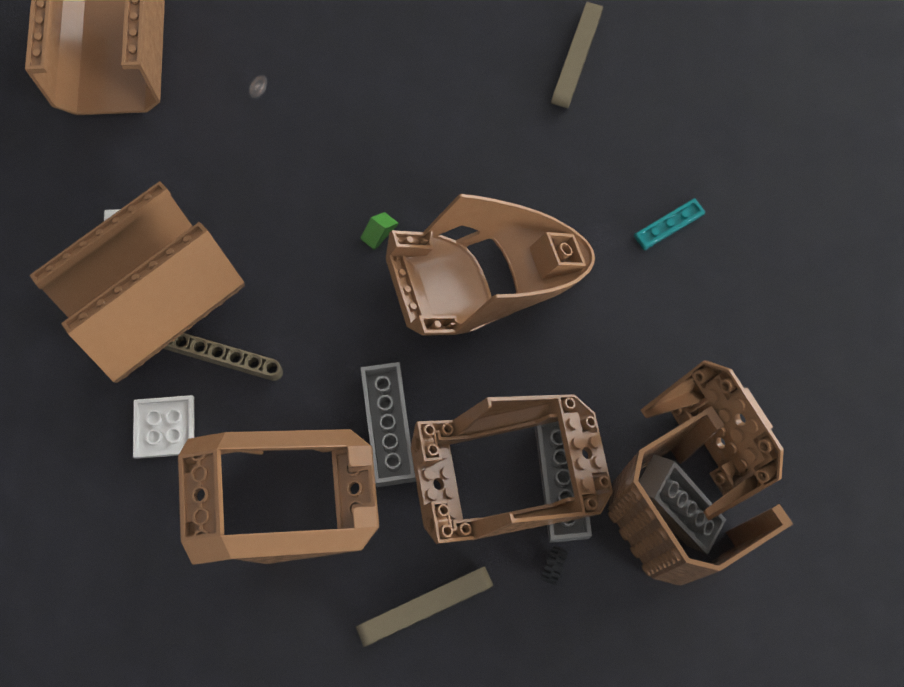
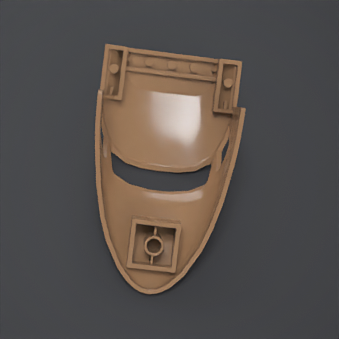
[386,194,595,335]

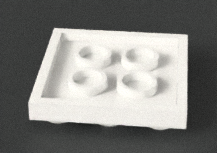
[133,395,194,459]

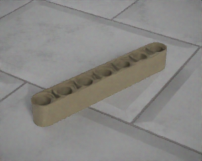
[551,2,604,108]
[163,333,283,381]
[356,567,494,647]

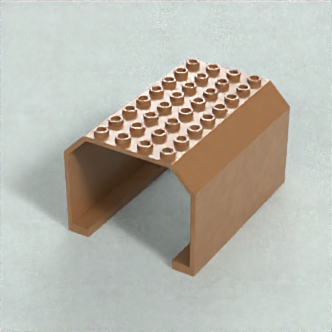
[25,0,165,115]
[30,181,245,383]
[608,406,793,586]

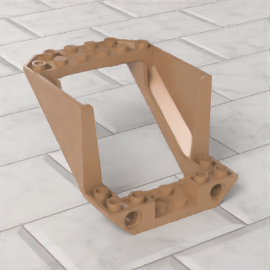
[641,360,784,521]
[411,394,613,544]
[178,429,379,565]

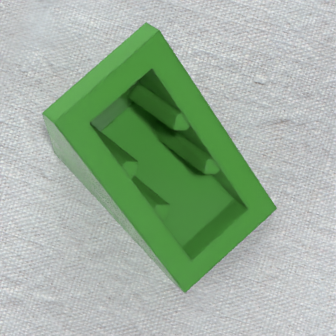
[360,212,398,250]

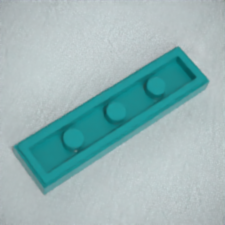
[634,198,706,251]

